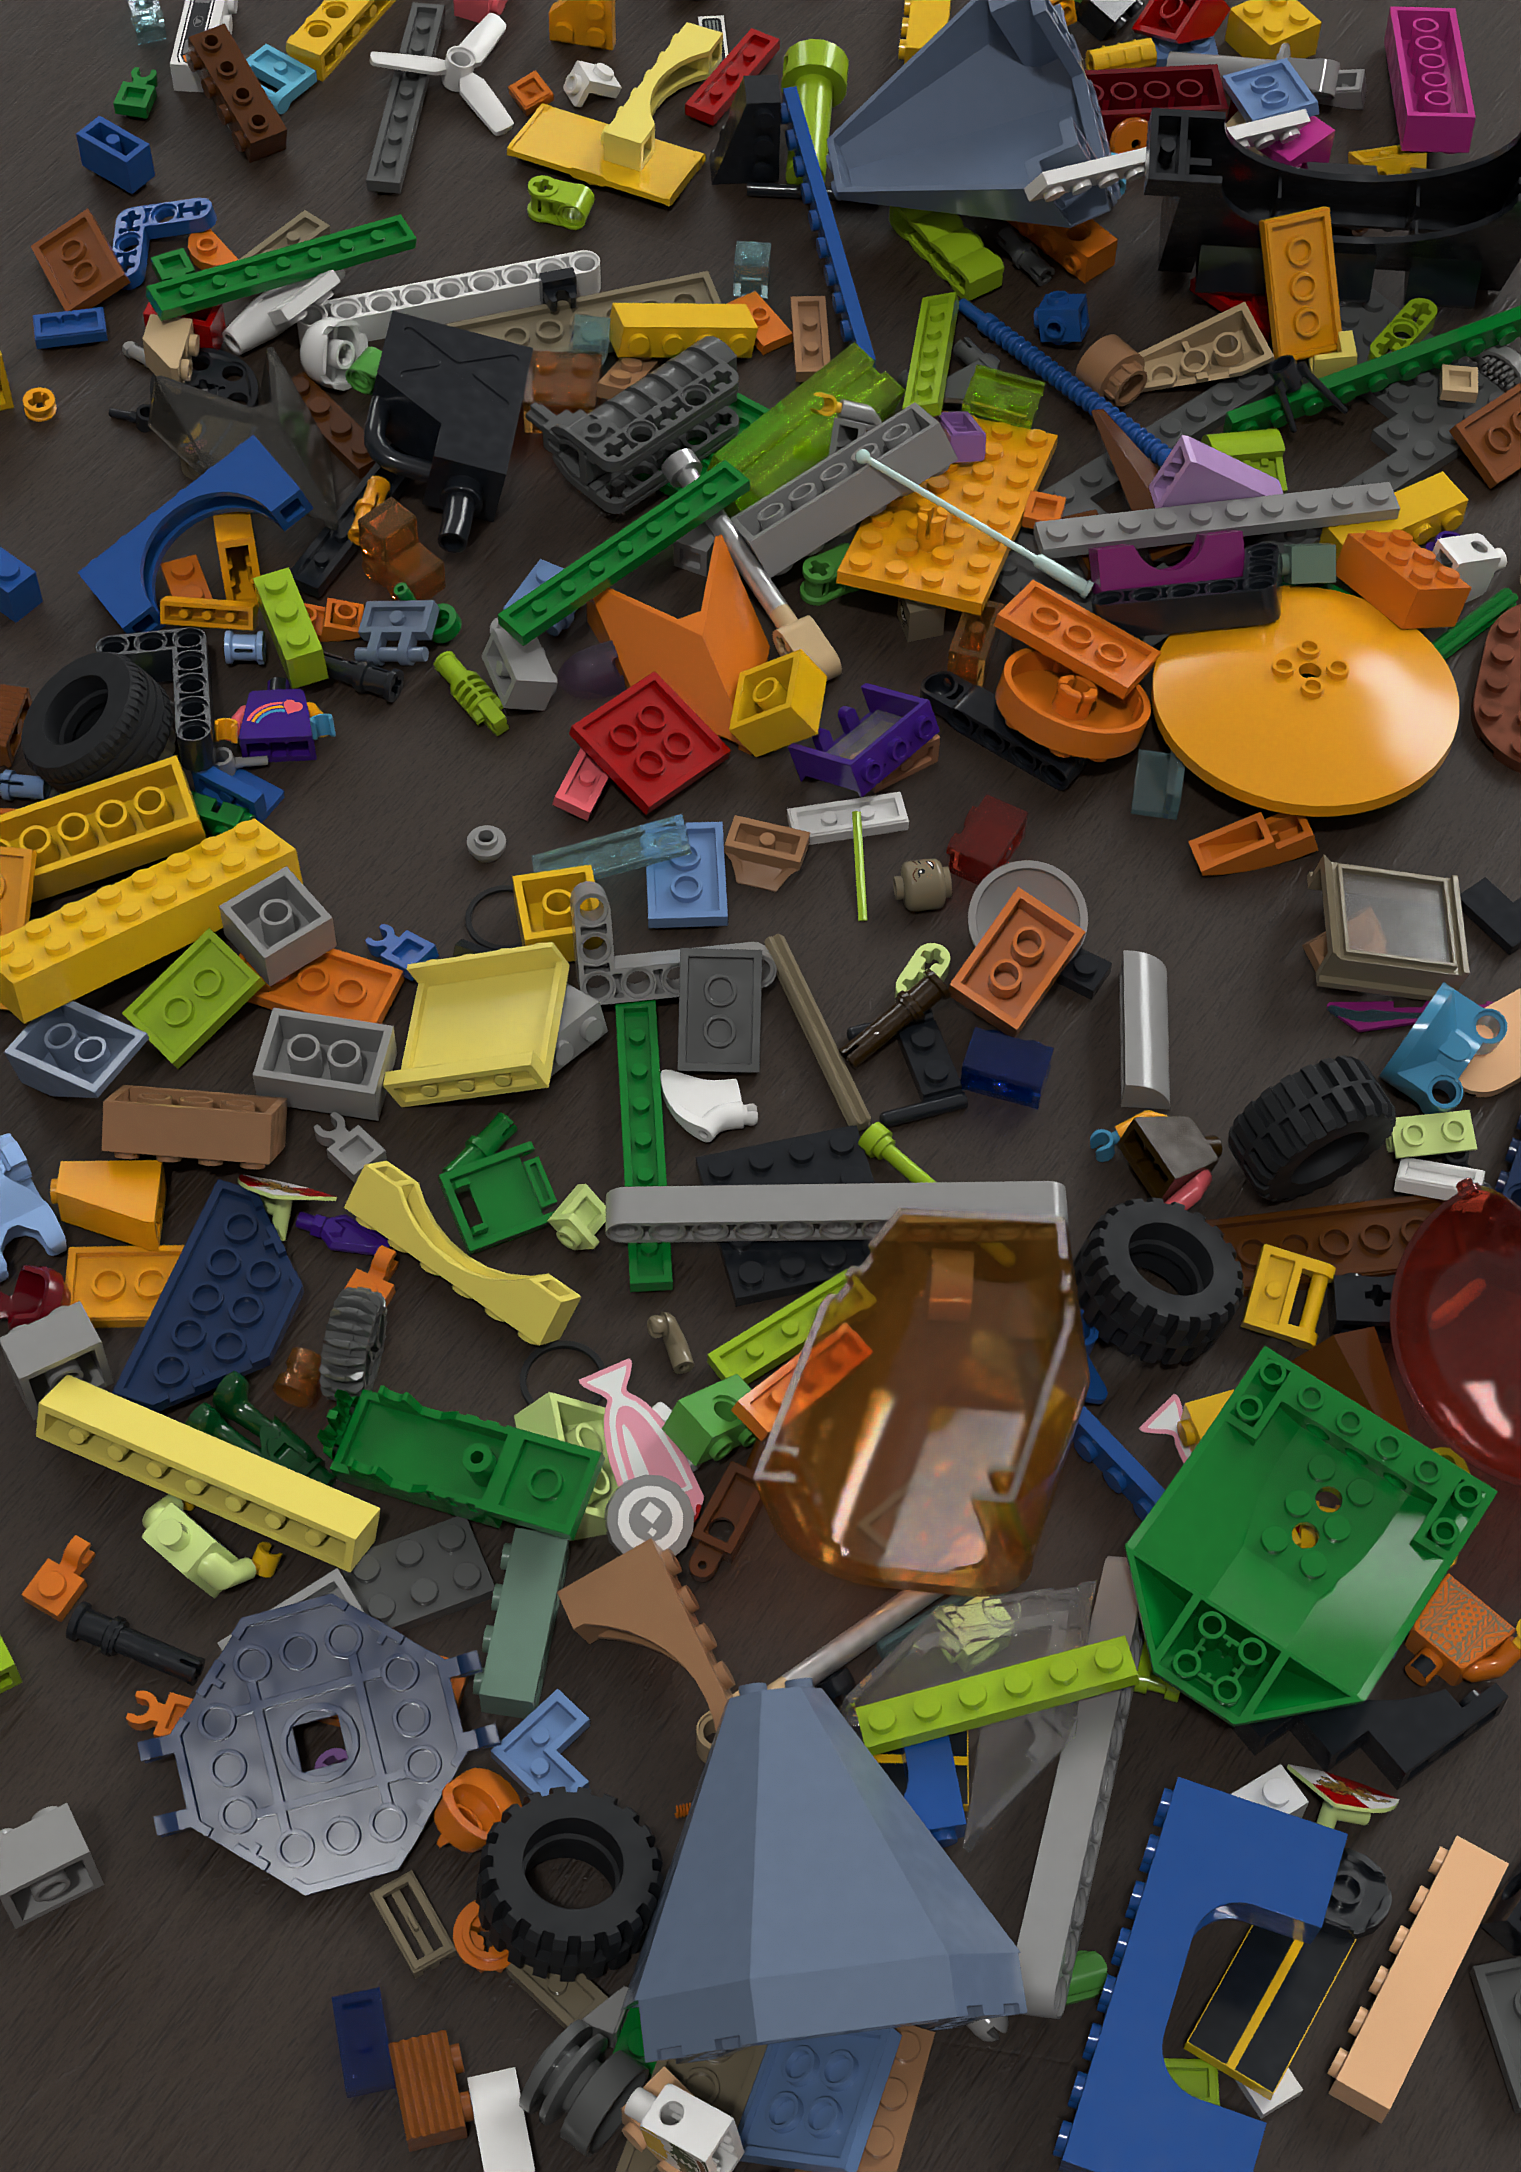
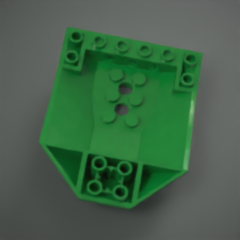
[1124,1346,1498,1727]

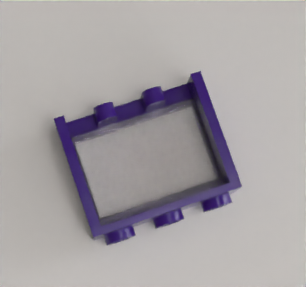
[788,683,940,797]

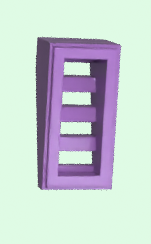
[934,411,986,463]

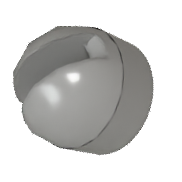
[966,2016,1009,2042]

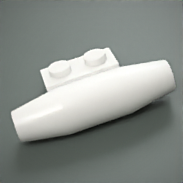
[222,269,345,355]

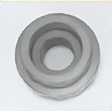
[467,825,506,863]

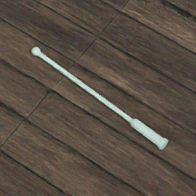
[855,449,1094,599]

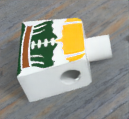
[624,2083,745,2172]

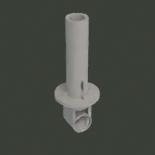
[1166,43,1340,100]

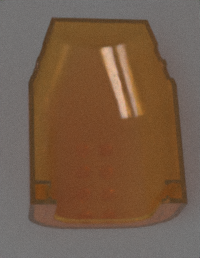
[752,1208,1090,1597]

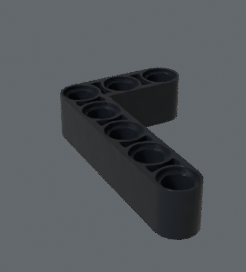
[1091,543,1283,637]
[95,627,216,772]

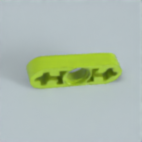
[1367,298,1438,361]

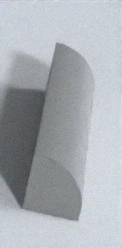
[1119,950,1170,1110]

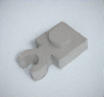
[314,1112,387,1183]

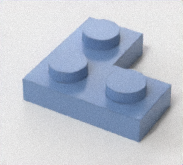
[490,1689,590,1796]

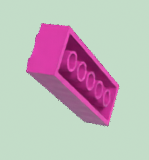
[1384,6,1476,154]

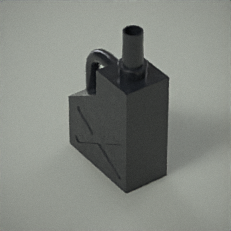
[364,311,533,553]

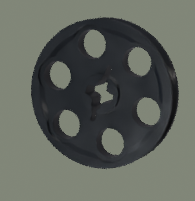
[150,348,258,432]

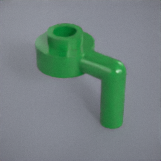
[394,582,462,643]

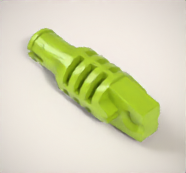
[434,651,509,736]

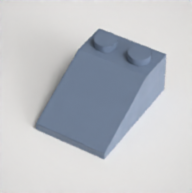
[4,1001,149,1098]

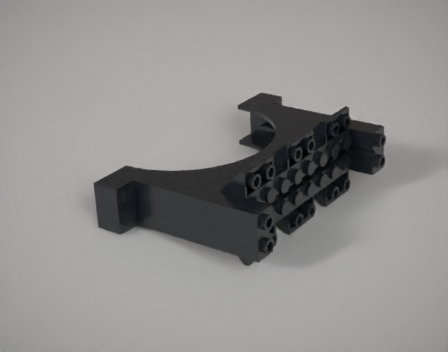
[1144,108,1521,309]

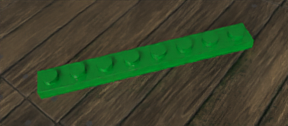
[146,214,417,321]
[498,460,750,646]
[615,1000,673,1292]

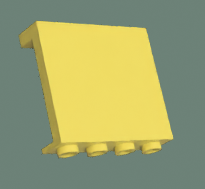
[383,942,570,1108]

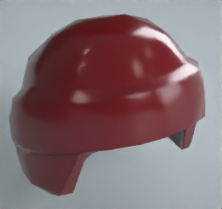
[0,1265,71,1330]

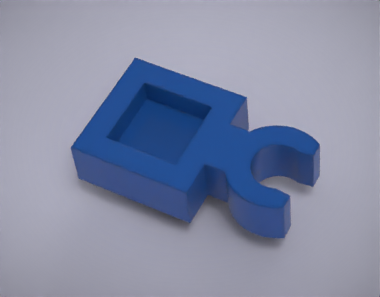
[365,924,439,981]

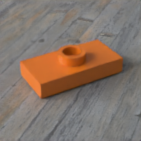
[726,291,793,355]

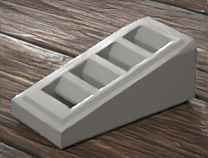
[1317,69,1367,110]

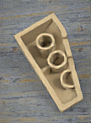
[1139,302,1275,393]

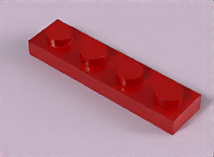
[685,28,780,126]

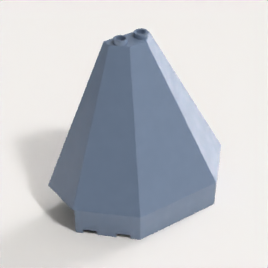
[826,0,1122,228]
[621,1678,1028,2064]

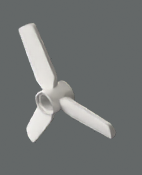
[369,13,514,136]

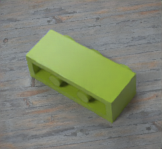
[253,567,329,689]

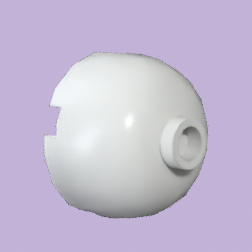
[300,317,368,391]

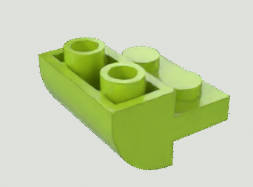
[1201,428,1288,494]

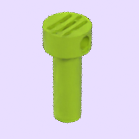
[781,39,849,184]

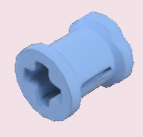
[224,630,267,665]

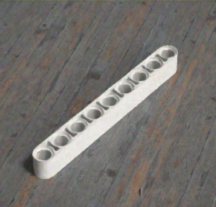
[297,250,601,345]

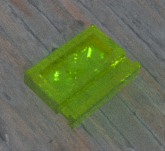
[962,364,1045,429]

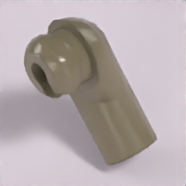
[647,1312,694,1374]

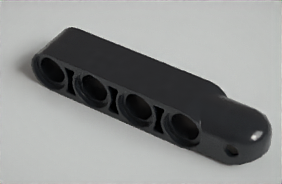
[920,671,1089,790]

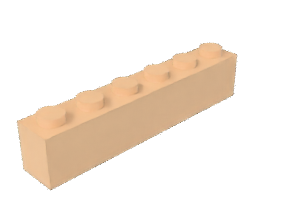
[1327,1836,1509,2124]

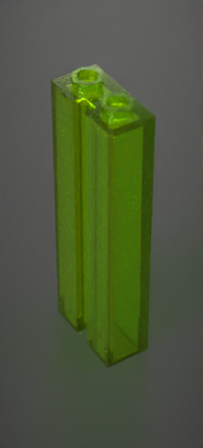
[706,342,905,512]

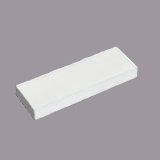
[787,792,909,845]

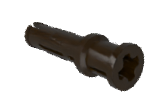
[839,969,951,1070]

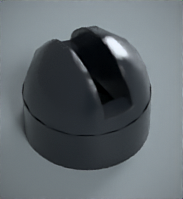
[816,1667,856,1707]

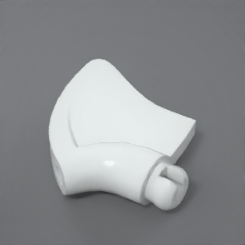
[660,1069,758,1143]

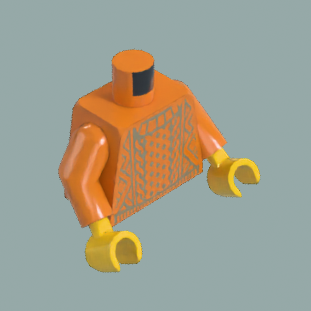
[1405,1556,1521,1686]

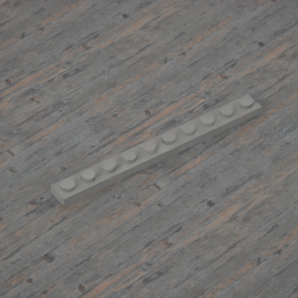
[1033,482,1400,559]

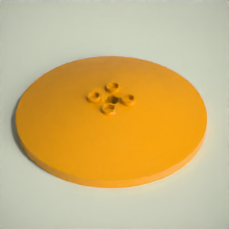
[1151,585,1459,817]

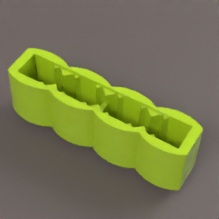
[889,206,1004,301]

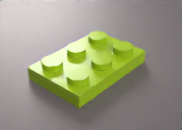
[122,928,266,1069]

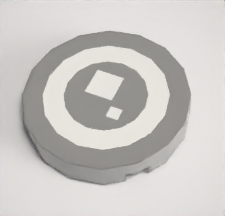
[604,1475,694,1556]

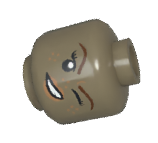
[893,858,952,912]

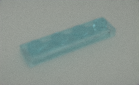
[531,814,692,880]

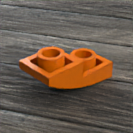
[304,598,365,642]

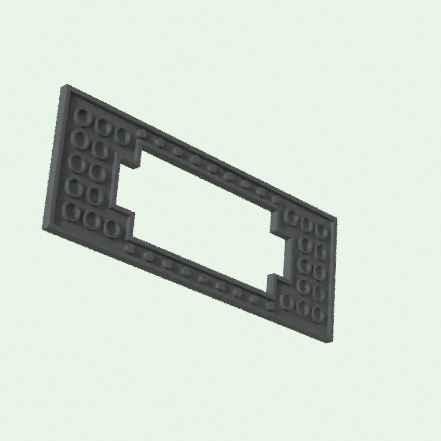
[994,289,1505,650]

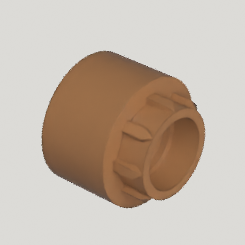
[1075,334,1147,407]

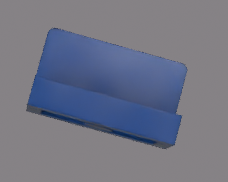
[191,766,285,823]

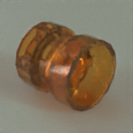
[272,1347,321,1408]

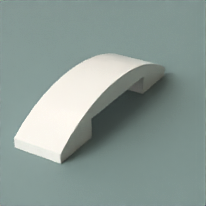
[467,2067,535,2172]

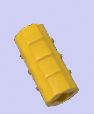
[1085,38,1157,70]

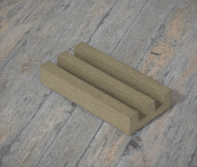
[370,1870,457,1979]

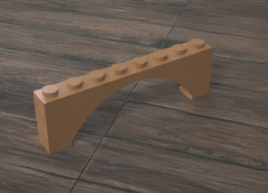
[557,1538,735,1731]

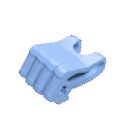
[0,1133,67,1282]

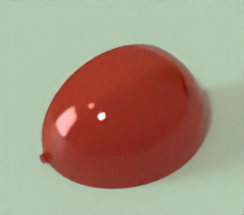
[1390,1178,1521,1488]

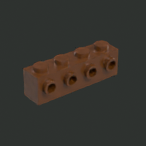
[185,23,287,163]

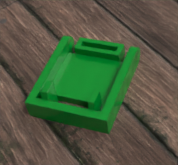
[438,1141,557,1256]

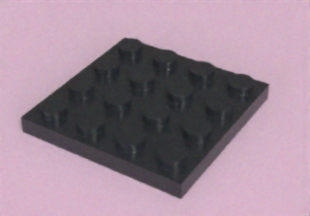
[696,1125,900,1307]

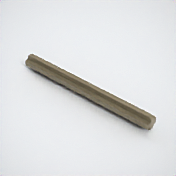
[764,934,871,1132]

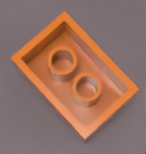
[1336,529,1472,629]
[949,887,1086,1040]

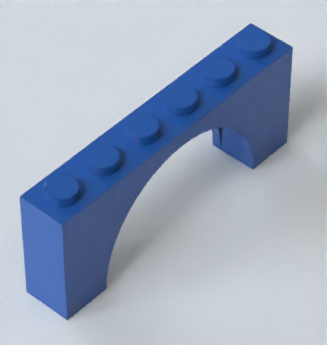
[77,434,314,634]

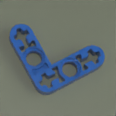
[112,198,217,290]

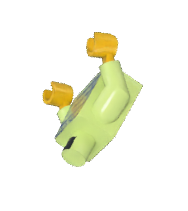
[142,1494,283,1599]

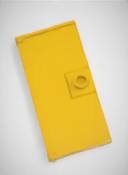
[507,103,706,206]

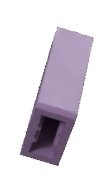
[1149,435,1284,508]

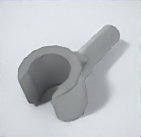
[214,747,268,776]

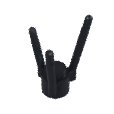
[1268,355,1348,433]

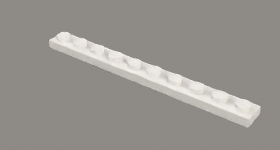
[1024,109,1311,202]

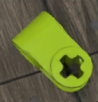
[527,175,595,230]

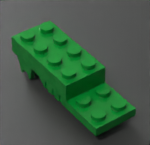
[317,1385,605,1541]

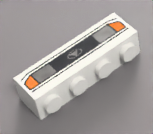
[170,0,238,92]

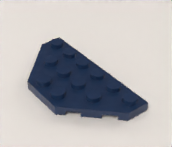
[112,1179,304,1412]

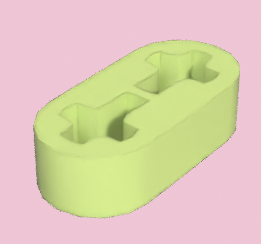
[895,943,951,998]

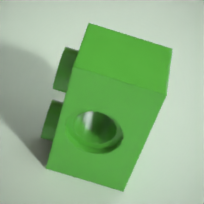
[662,1374,757,1466]

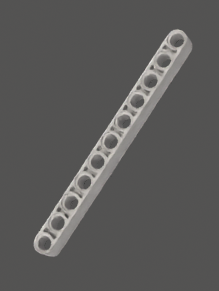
[606,1181,1069,1243]
[1017,1556,1145,2019]

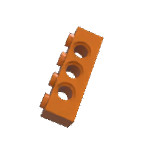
[1006,219,1118,284]

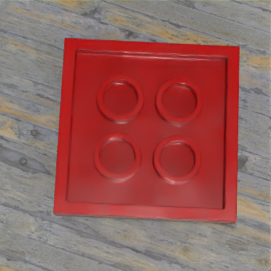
[569,671,732,815]

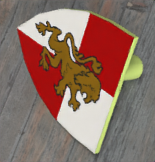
[237,1174,337,1241]
[1287,1764,1400,1829]

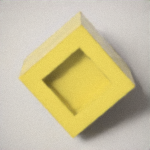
[1309,330,1357,379]

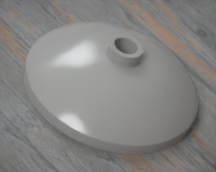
[968,860,1088,963]

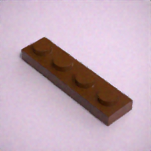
[275,371,376,479]

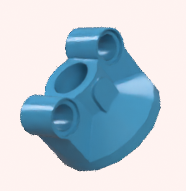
[1379,982,1507,1114]

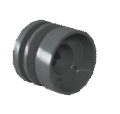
[519,2019,649,2157]

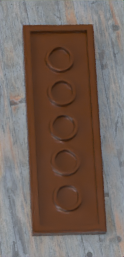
[1205,1195,1469,1297]

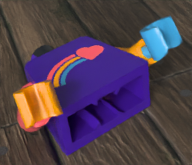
[214,677,336,762]

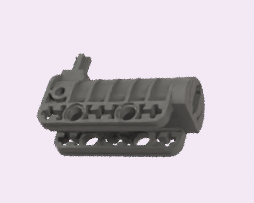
[525,336,739,514]

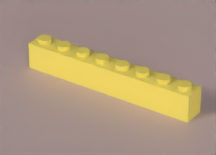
[36,1374,381,1572]

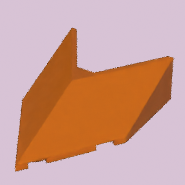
[587,534,770,755]

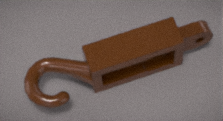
[689,1426,783,1582]

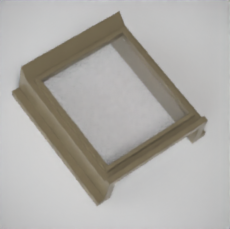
[1307,855,1470,1001]

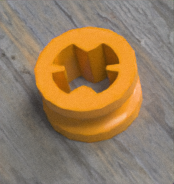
[22,387,57,422]

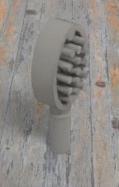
[1466,345,1521,392]

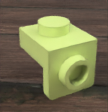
[547,1184,606,1250]

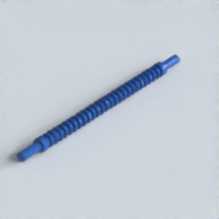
[958,298,1172,468]

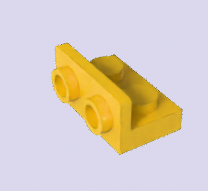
[1348,145,1427,175]

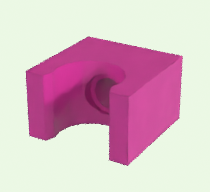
[1258,116,1335,169]

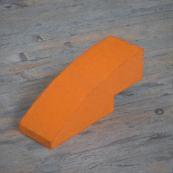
[1188,812,1318,876]

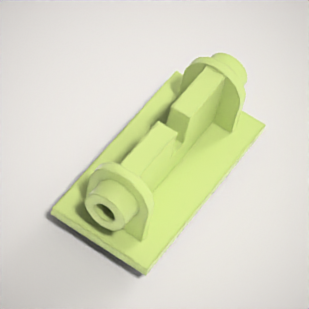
[1386,1110,1477,1159]

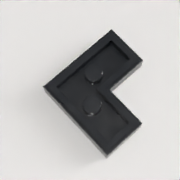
[1460,877,1521,955]

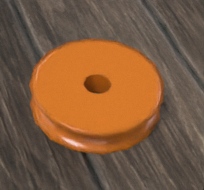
[1109,117,1149,154]

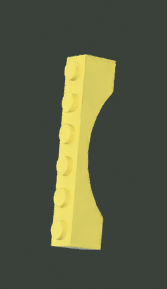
[601,22,723,171]
[344,1161,582,1346]

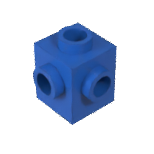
[1034,291,1090,345]

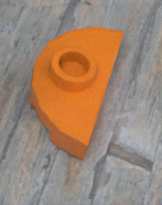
[188,229,239,270]

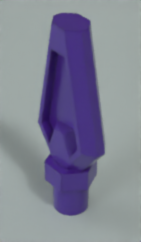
[295,1211,392,1255]

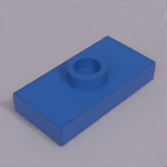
[33,307,108,349]

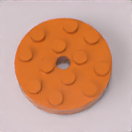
[995,647,1151,762]

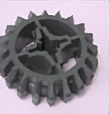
[319,1287,388,1403]

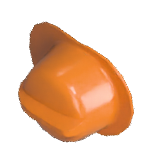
[434,1767,522,1853]

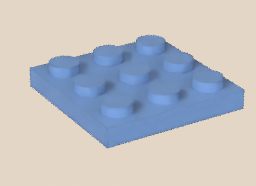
[738,2028,902,2172]

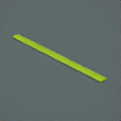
[852,811,867,921]

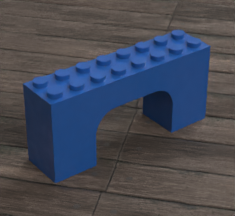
[1052,1777,1348,2172]

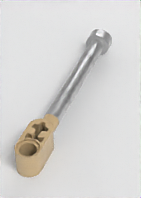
[662,448,842,681]
[696,1533,995,1763]

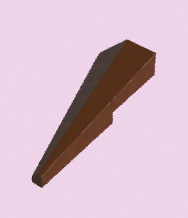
[1091,409,1194,568]
[1291,1326,1411,1437]

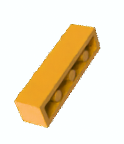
[160,596,258,631]

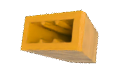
[213,512,260,607]
[50,1160,167,1251]

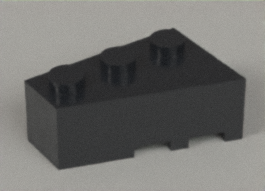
[709,75,781,185]

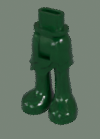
[185,1371,337,1487]

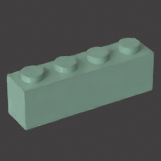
[473,1527,570,1719]

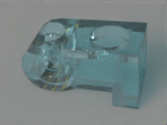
[126,0,167,44]

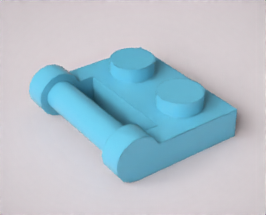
[246,43,317,114]

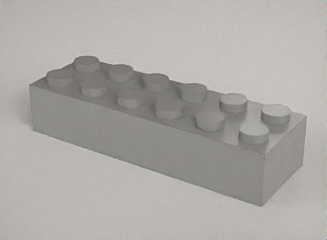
[730,402,958,578]

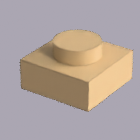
[1439,364,1478,403]

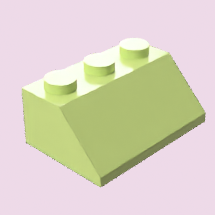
[514,1392,618,1541]

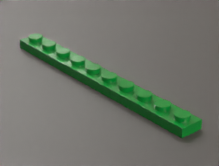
[1223,305,1521,433]

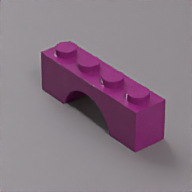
[1088,529,1245,594]

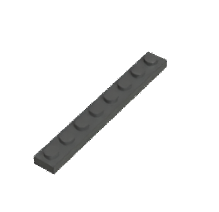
[366,2,445,194]

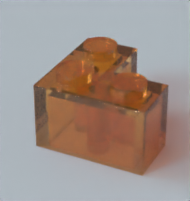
[358,497,446,601]

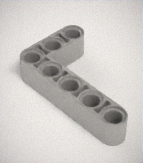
[570,881,777,1005]

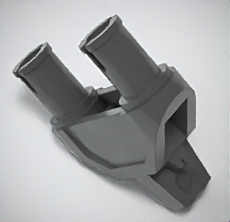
[898,337,1001,422]

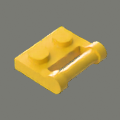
[1240,1244,1336,1350]

